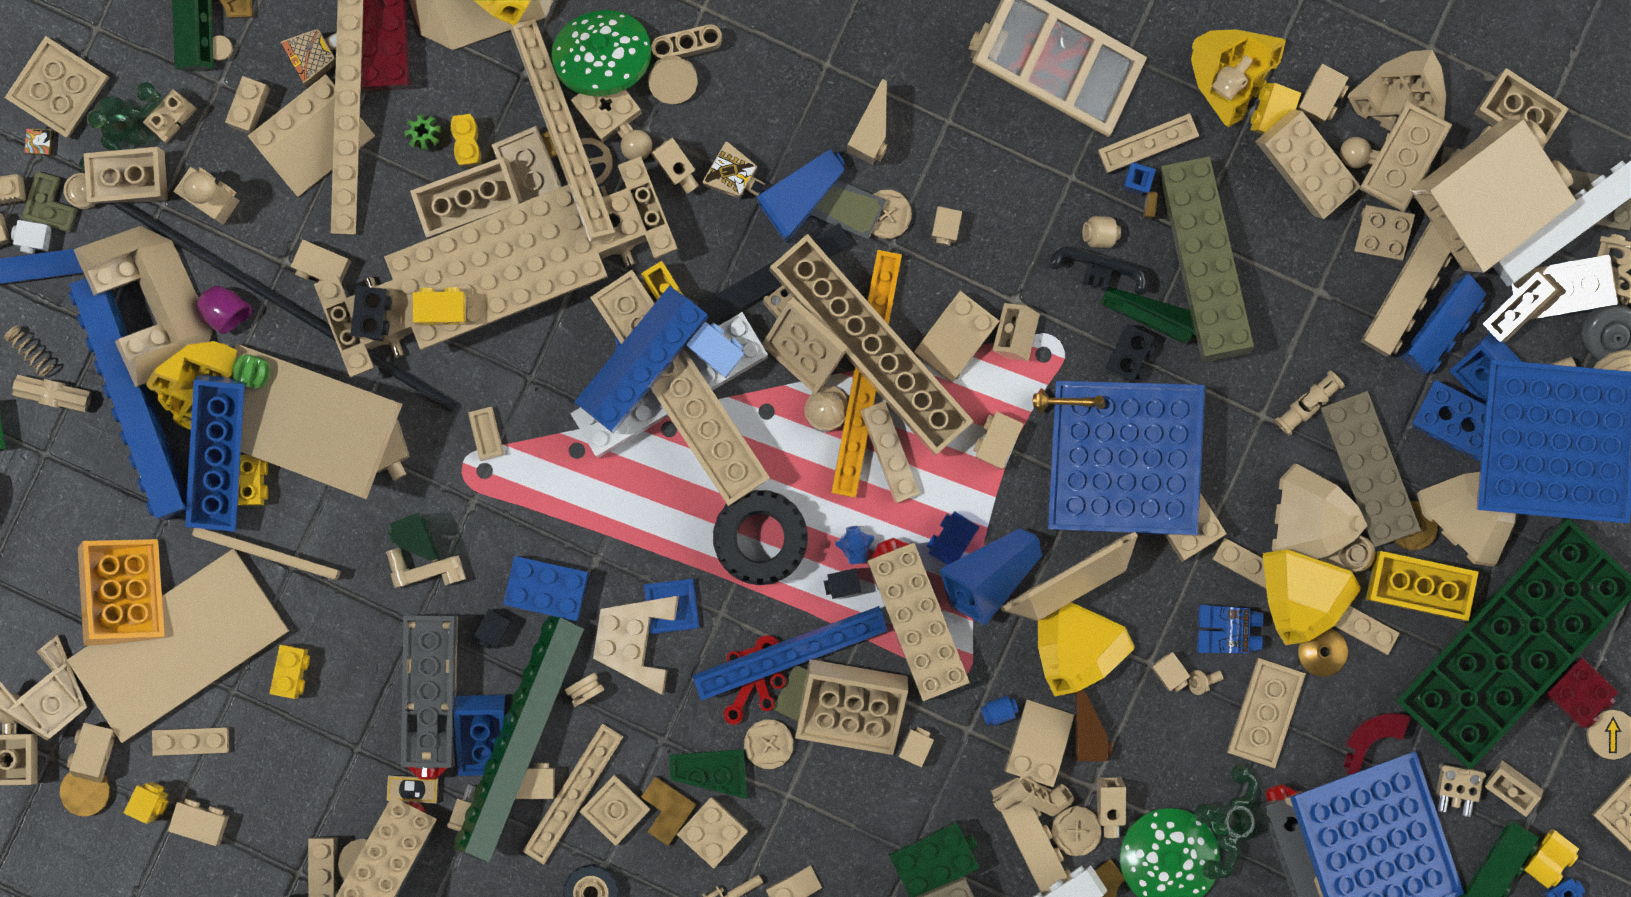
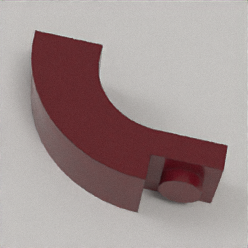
[1343,713,1411,775]

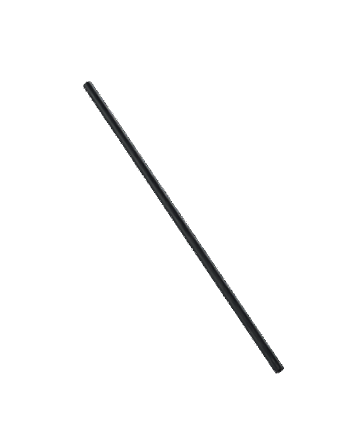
[114,203,457,412]

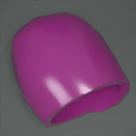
[197,286,252,335]

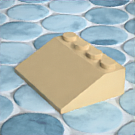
[248,74,375,197]
[795,659,908,755]

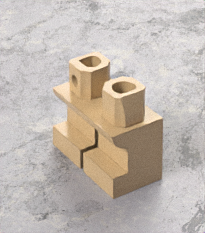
[143,89,197,143]

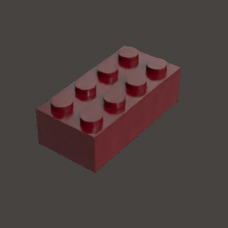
[361,0,410,92]

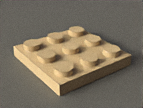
[4,36,109,139]
[762,297,848,395]

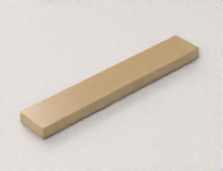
[192,528,341,580]
[522,724,623,865]

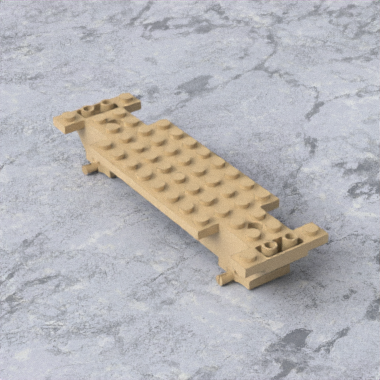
[314,156,678,378]

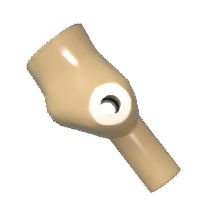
[1211,55,1253,101]

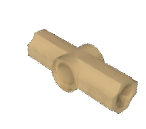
[12,375,92,413]

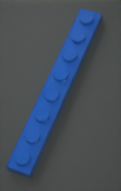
[692,606,888,701]

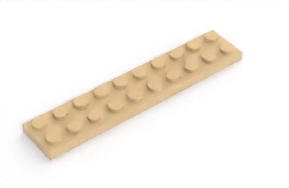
[590,270,770,506]

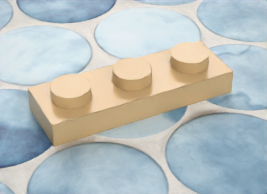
[152,727,229,756]

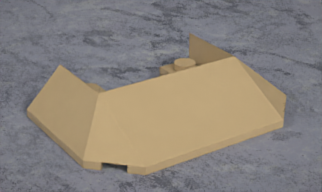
[409,0,554,51]
[74,226,213,387]
[1000,532,1138,621]

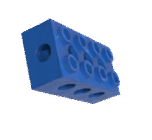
[1411,380,1486,463]

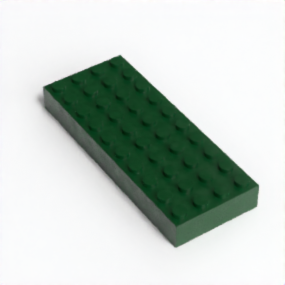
[1393,518,1631,770]

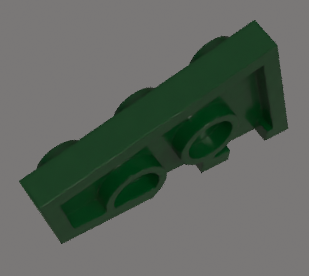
[669,749,747,799]

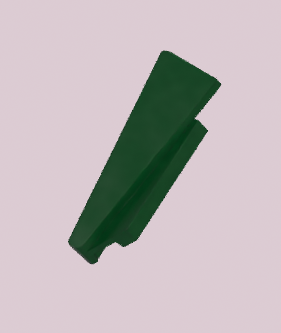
[1100,287,1197,345]

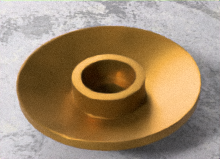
[1298,628,1348,677]

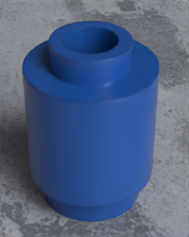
[980,695,1019,726]

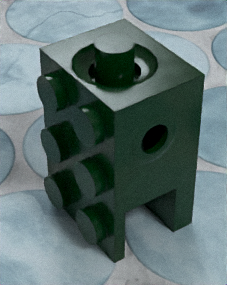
[888,821,979,897]

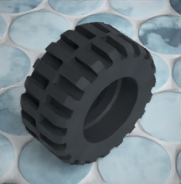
[713,490,808,585]

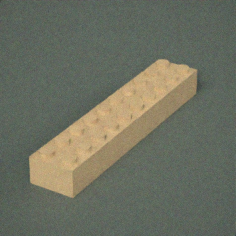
[769,234,974,456]

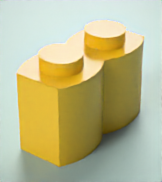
[451,114,481,169]
[1524,829,1579,888]

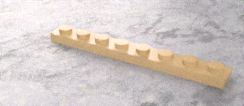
[1212,538,1400,655]

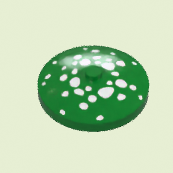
[552,10,651,96]
[1119,808,1220,897]

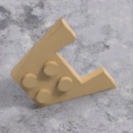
[593,596,679,695]
[0,635,87,740]

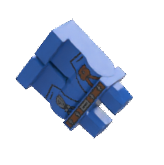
[1197,605,1263,653]

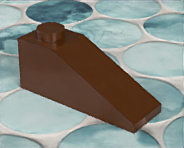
[1075,689,1112,761]

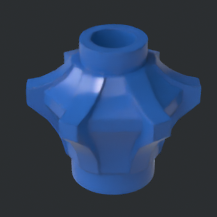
[835,526,874,564]

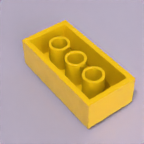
[1366,551,1478,621]

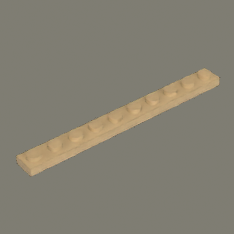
[331,0,364,234]
[511,19,615,242]

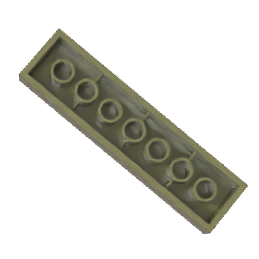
[1159,156,1254,363]

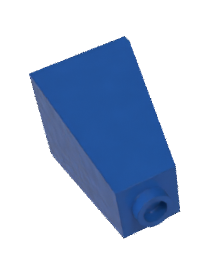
[757,149,845,243]
[940,528,1042,625]

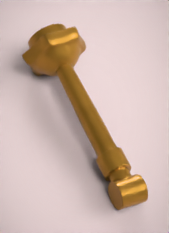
[1033,388,1106,413]

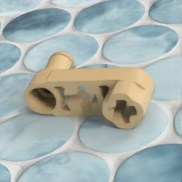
[386,547,466,588]
[993,777,1074,816]

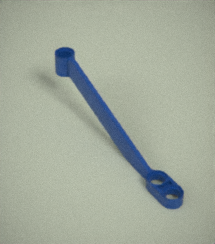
[0,249,84,284]

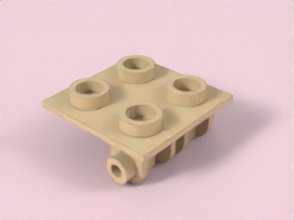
[1354,204,1415,260]

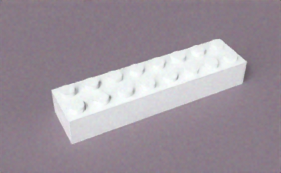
[570,312,768,458]

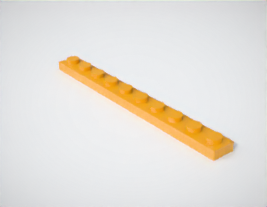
[831,250,902,498]

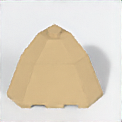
[1348,50,1446,131]
[1272,464,1368,559]
[1417,472,1516,567]

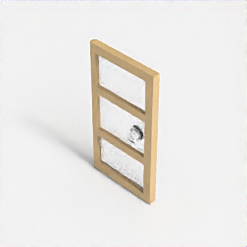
[972,0,1147,137]

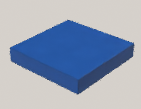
[644,579,699,634]

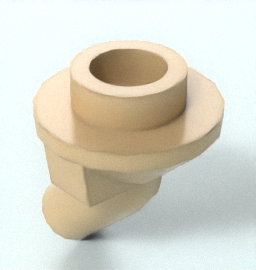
[1188,670,1223,695]

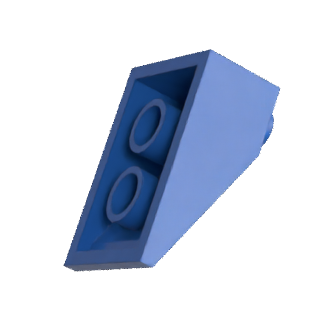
[453,695,507,776]

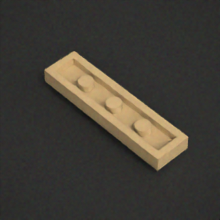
[1098,113,1199,174]
[860,401,920,503]

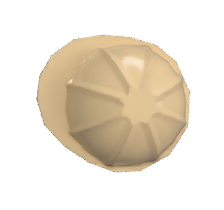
[804,385,848,433]

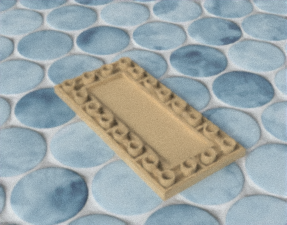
[229,344,402,499]
[67,549,289,743]

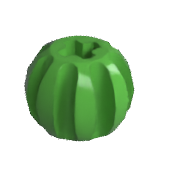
[404,114,441,151]
[232,354,270,389]

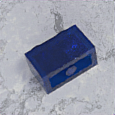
[926,511,980,566]

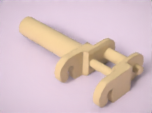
[702,875,763,897]

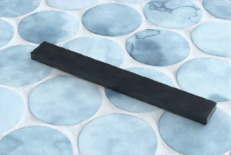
[698,223,852,325]

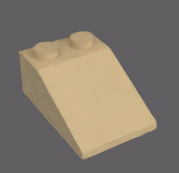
[847,79,887,165]
[84,147,168,203]
[914,291,999,383]
[1004,700,1074,787]

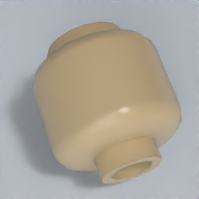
[1082,216,1121,249]

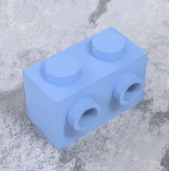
[686,322,745,379]

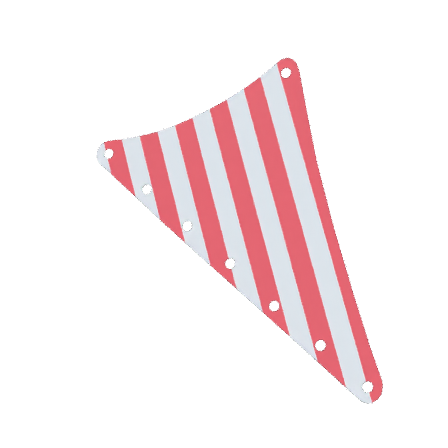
[461,333,1065,674]

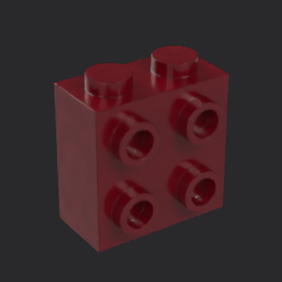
[1543,657,1618,728]

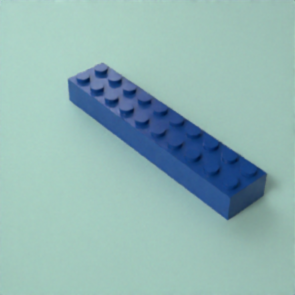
[68,278,187,520]

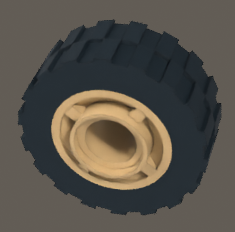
[563,864,618,897]

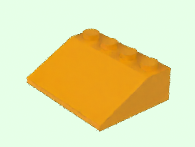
[78,539,165,646]

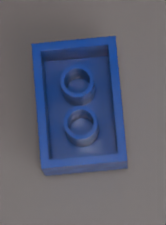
[503,556,589,621]

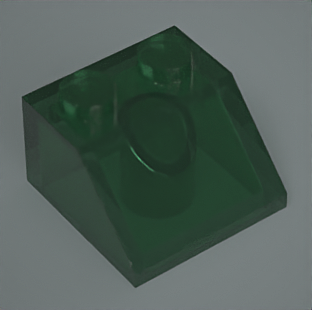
[388,513,441,562]

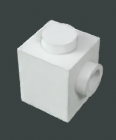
[11,220,52,254]

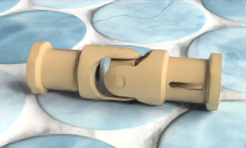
[1275,370,1345,436]

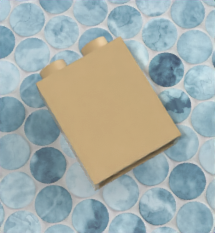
[1411,119,1576,273]

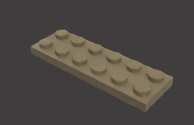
[1320,391,1421,548]

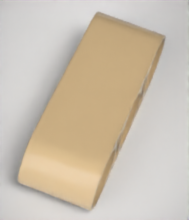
[651,25,722,61]

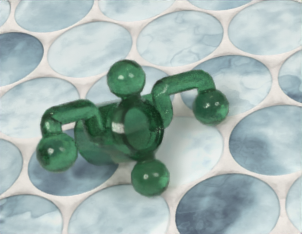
[79,82,162,173]
[1194,764,1258,880]

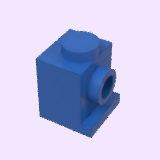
[1122,162,1156,195]
[1542,877,1585,897]

